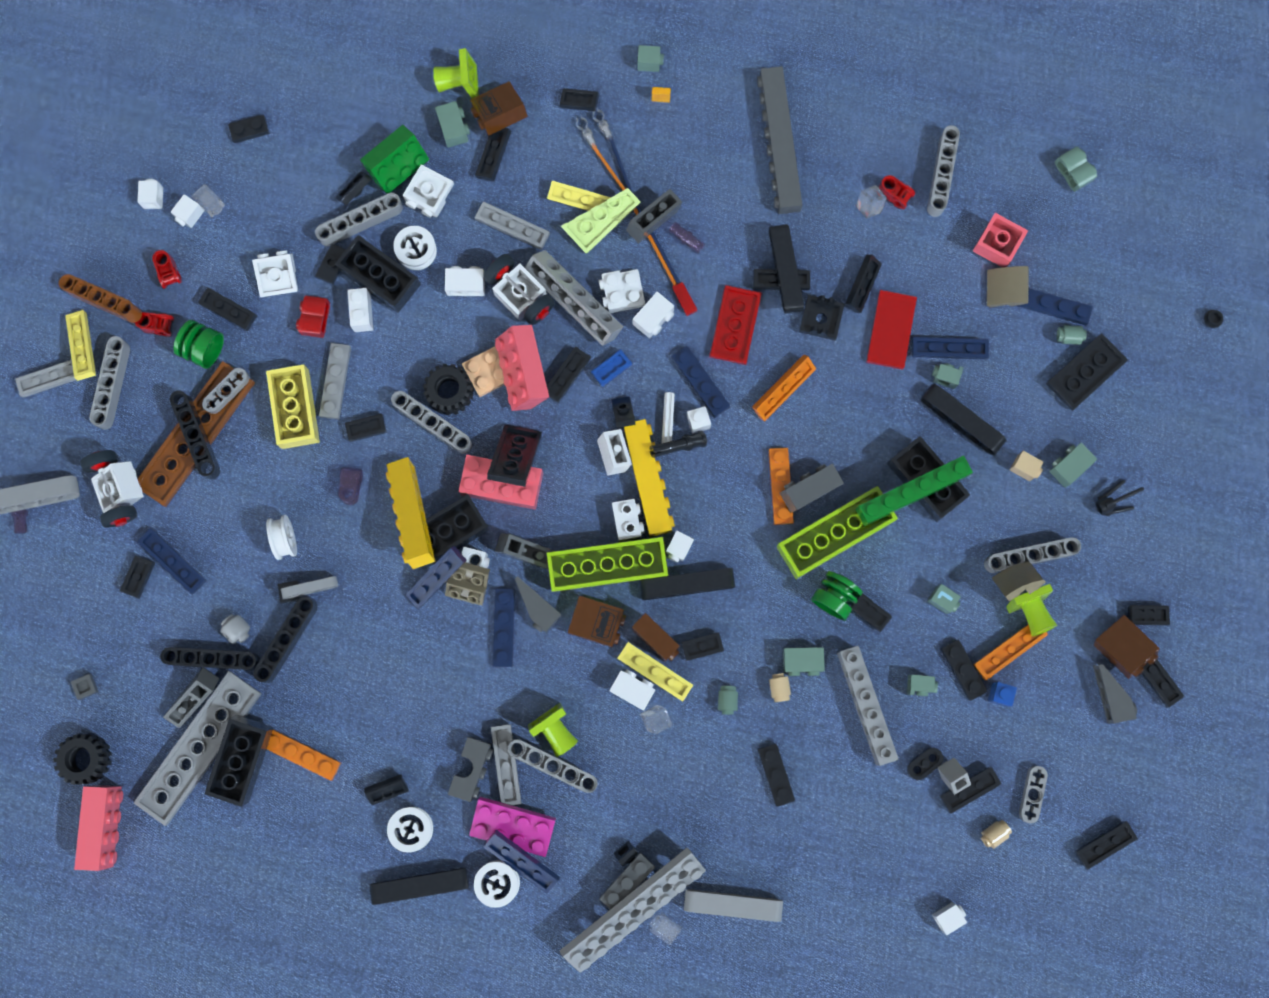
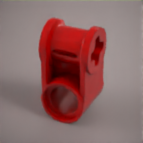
[878,175,915,210]
[152,250,182,289]
[135,312,174,337]

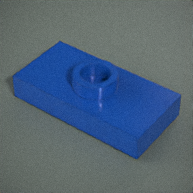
[591,349,632,387]

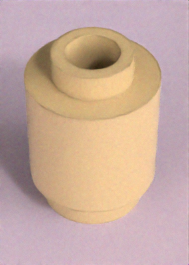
[769,673,791,702]
[981,820,1012,849]

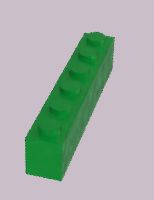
[855,455,973,527]

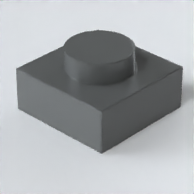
[71,674,99,700]

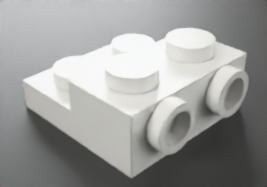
[403,165,454,218]
[252,250,299,297]
[599,269,645,314]

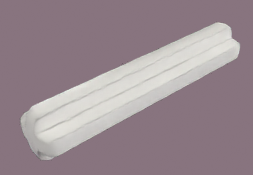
[662,392,675,443]

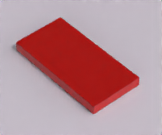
[710,285,762,365]
[866,290,917,370]

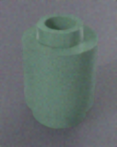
[1057,325,1086,345]
[718,686,738,715]

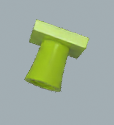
[433,48,479,99]
[1006,584,1058,637]
[528,703,578,757]

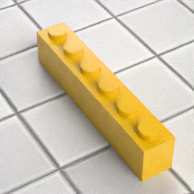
[623,419,675,537]
[386,457,435,569]

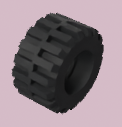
[423,364,474,415]
[53,734,112,785]

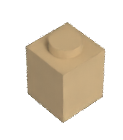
[1009,450,1043,481]

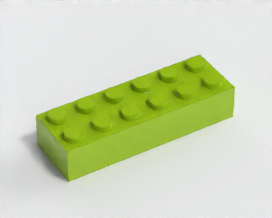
[776,486,898,579]
[547,537,668,592]

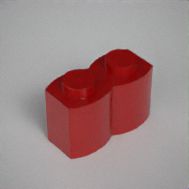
[296,296,330,338]

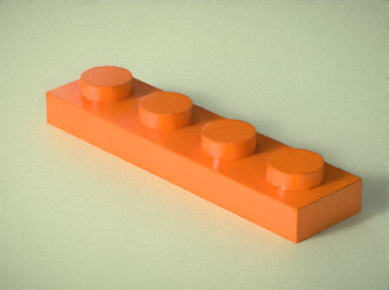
[752,355,816,422]
[768,448,794,525]
[973,624,1048,680]
[267,729,342,781]

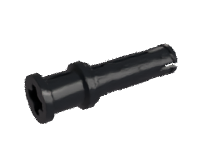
[649,430,707,458]

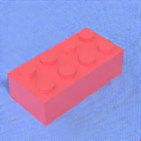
[495,325,549,411]
[458,455,543,510]
[74,785,123,871]

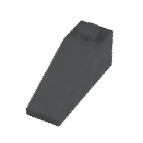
[495,533,555,570]
[515,576,562,633]
[1093,664,1138,724]
[163,668,219,728]

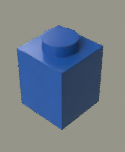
[987,682,1017,707]

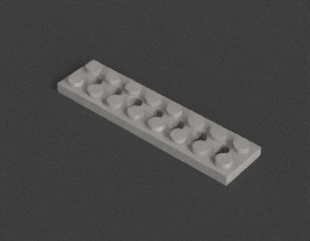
[134,671,262,826]
[560,847,706,973]

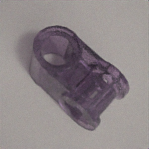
[338,467,363,505]

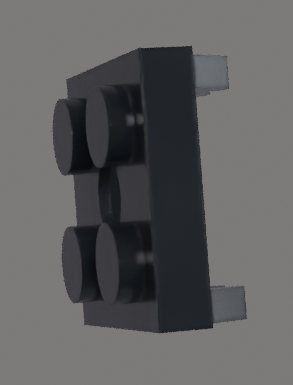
[799,295,845,341]

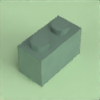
[435,101,470,148]
[1049,442,1098,488]
[782,647,825,676]

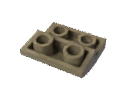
[987,266,1029,308]
[992,562,1046,602]
[445,563,490,606]

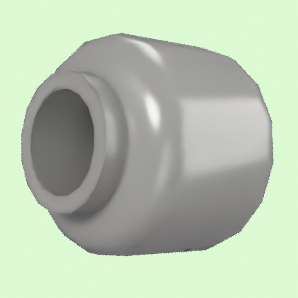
[220,614,250,644]

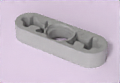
[202,368,249,414]
[281,576,339,599]
[1019,766,1048,823]

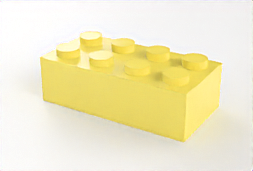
[266,364,320,449]

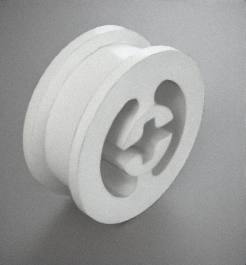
[393,226,437,270]
[266,515,297,560]
[387,807,433,852]
[474,860,520,907]

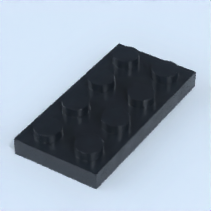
[1046,333,1128,411]
[487,424,542,487]

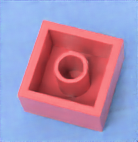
[973,213,1028,268]

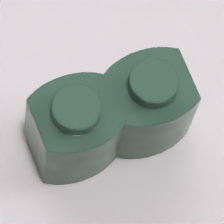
[1055,146,1098,192]

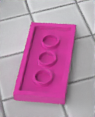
[469,797,556,857]

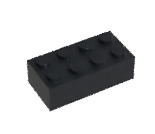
[335,235,421,313]
[887,436,970,522]
[421,494,490,570]
[204,715,274,807]

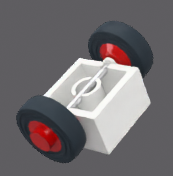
[484,254,555,325]
[80,450,144,528]

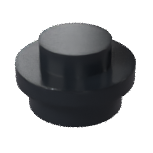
[1204,310,1223,329]

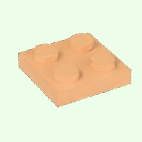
[462,346,504,397]

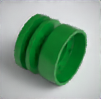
[173,319,224,369]
[810,571,863,621]

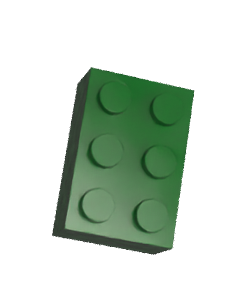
[360,124,430,194]

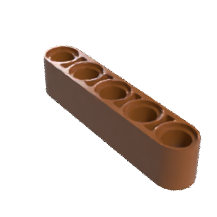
[59,274,142,323]

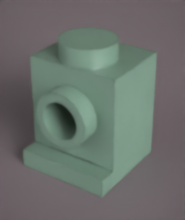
[932,363,964,389]
[907,675,938,696]

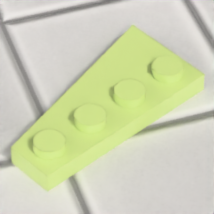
[561,188,641,254]

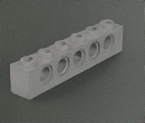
[525,250,624,346]
[837,646,899,766]

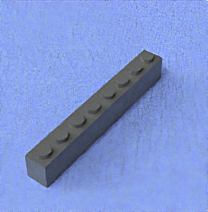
[757,66,803,214]

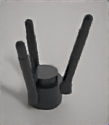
[1095,480,1144,517]

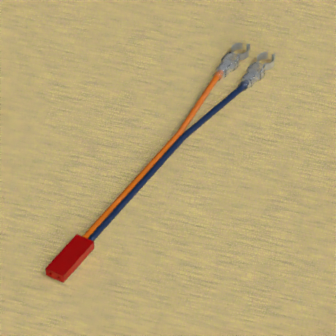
[576,108,697,317]

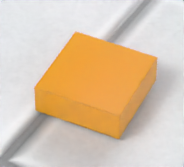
[652,87,671,103]

